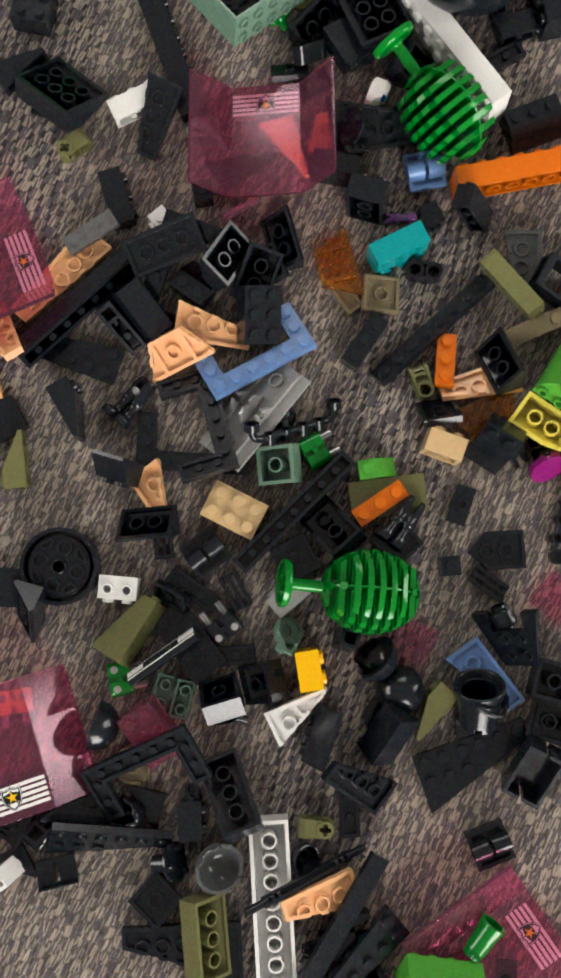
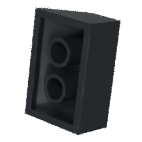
[499,93,561,156]
[199,219,250,292]
[298,702,343,772]

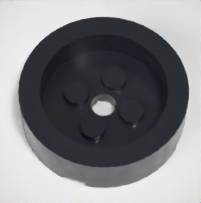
[19,527,102,606]

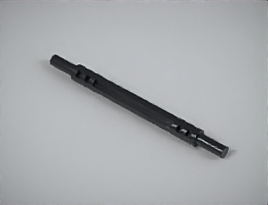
[244,844,366,917]

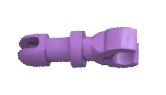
[383,212,417,225]

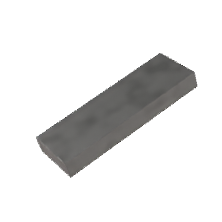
[62,209,120,256]

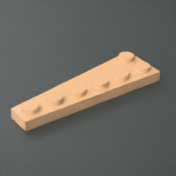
[11,224,113,324]

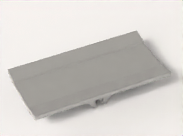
[199,365,311,472]

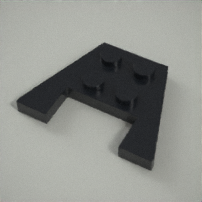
[471,609,542,666]

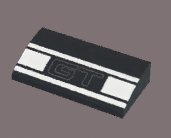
[127,625,202,686]

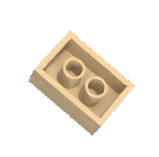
[200,480,269,540]

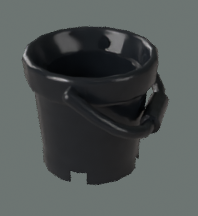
[453,668,509,735]

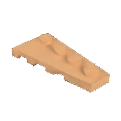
[174,299,249,351]
[0,302,24,362]
[436,367,523,401]
[279,867,355,922]

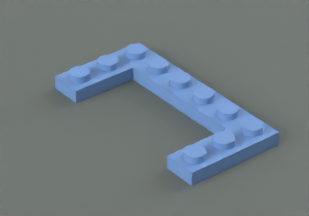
[194,302,317,402]

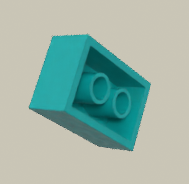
[365,220,431,275]

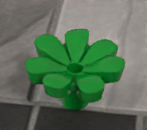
[269,11,291,31]

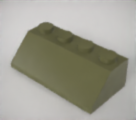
[179,893,232,978]

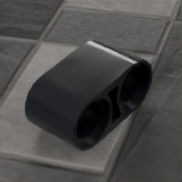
[291,36,327,66]
[404,260,443,284]

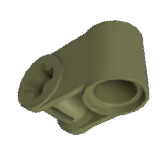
[56,127,93,163]
[407,362,435,401]
[296,814,334,840]

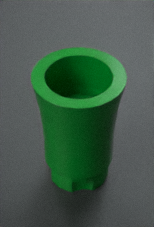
[463,913,506,963]

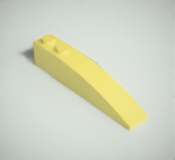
[508,391,561,452]

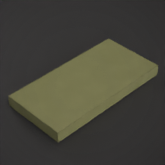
[347,473,429,521]

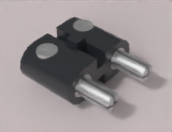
[199,600,244,647]

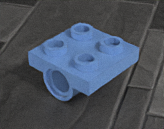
[402,149,447,194]

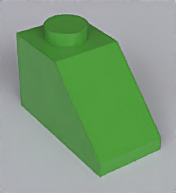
[356,457,396,481]

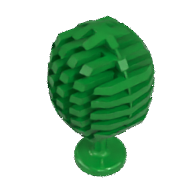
[372,21,495,166]
[275,549,420,635]

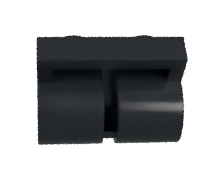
[178,525,233,579]
[463,818,516,872]

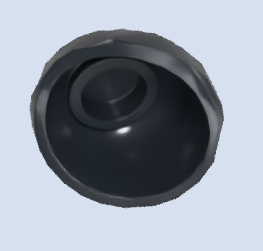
[290,843,320,876]

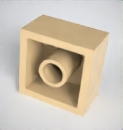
[419,425,469,466]

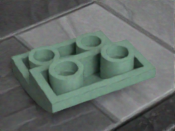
[146,671,196,720]

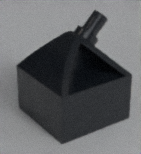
[198,672,249,726]

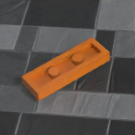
[434,333,457,389]
[350,479,409,527]

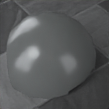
[194,842,244,895]

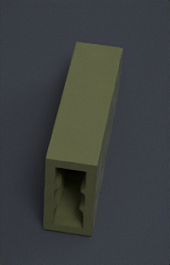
[479,248,544,320]
[92,594,166,669]

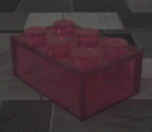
[116,693,177,770]

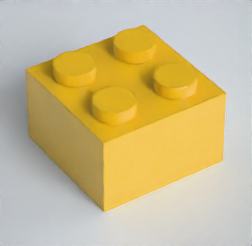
[294,646,327,693]

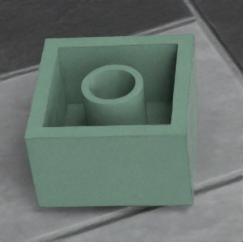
[256,443,303,486]

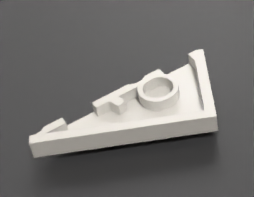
[264,686,328,747]

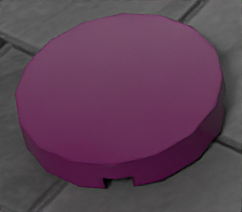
[529,452,561,483]

